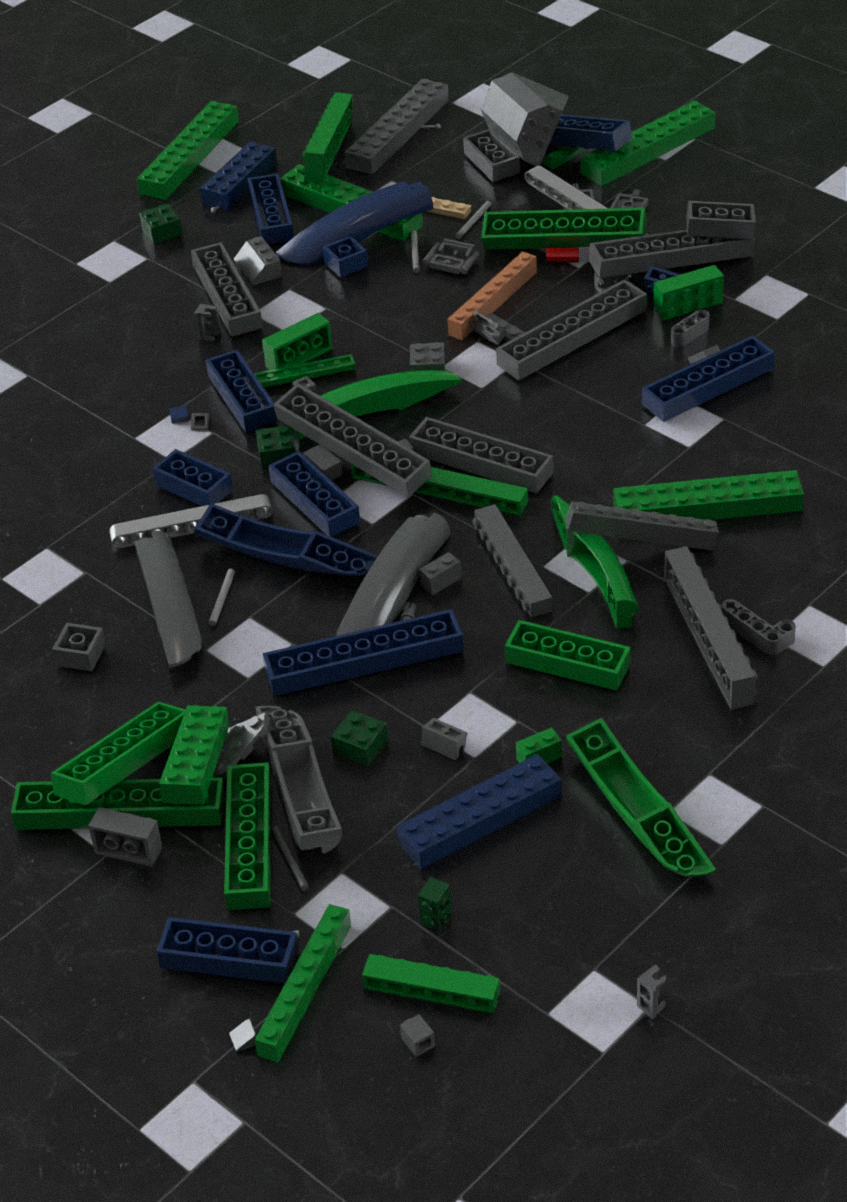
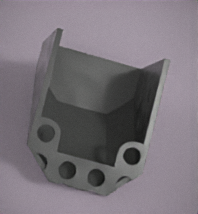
[481,72,569,166]

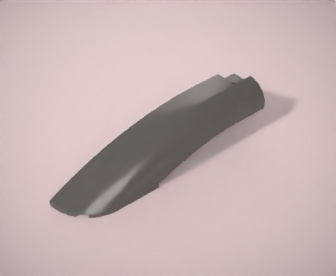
[336,513,450,636]
[134,531,202,668]
[255,706,342,854]

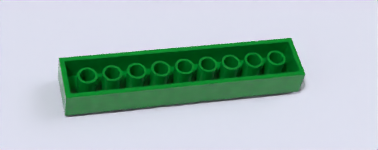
[302,92,353,183]
[137,101,239,200]
[580,101,716,186]
[280,164,423,242]
[481,208,647,250]
[613,470,804,520]
[11,778,225,830]

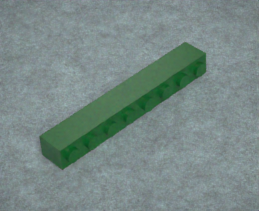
[255,904,351,1062]

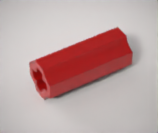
[546,248,579,262]

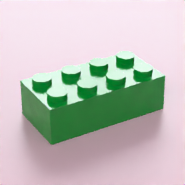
[654,265,724,321]
[262,313,332,370]

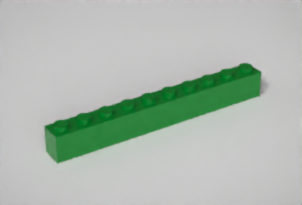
[351,464,528,516]

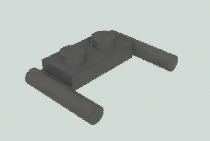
[422,242,480,274]

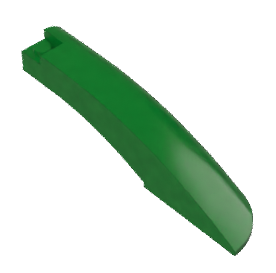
[292,370,462,440]
[551,495,639,629]
[566,718,716,877]

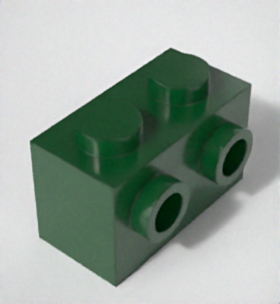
[418,877,452,931]

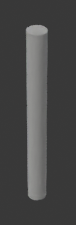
[455,201,492,239]
[411,231,420,273]
[209,569,235,626]

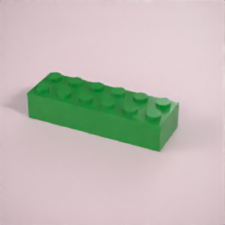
[505,620,630,691]
[159,705,229,805]

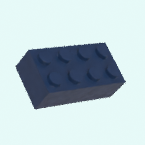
[152,449,233,506]

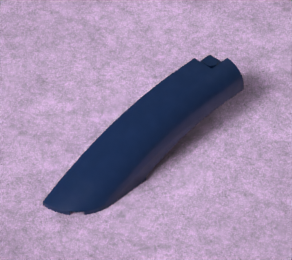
[276,181,434,266]
[195,503,378,576]

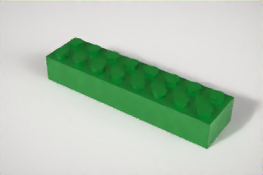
[51,701,186,805]
[224,763,271,910]

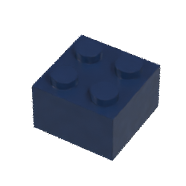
[323,235,368,278]

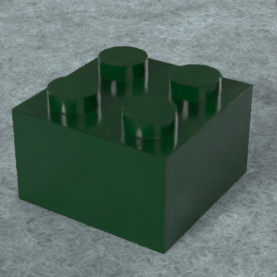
[139,204,182,244]
[256,425,296,469]
[331,710,388,767]

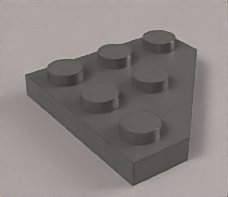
[212,713,270,779]

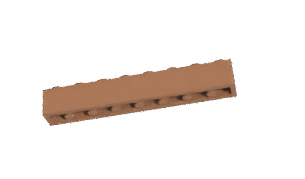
[448,252,537,340]

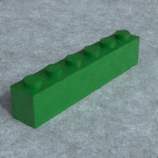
[362,954,500,1013]

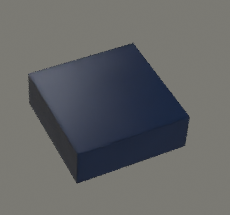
[169,406,189,423]

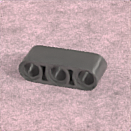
[671,310,710,348]

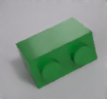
[516,727,562,763]

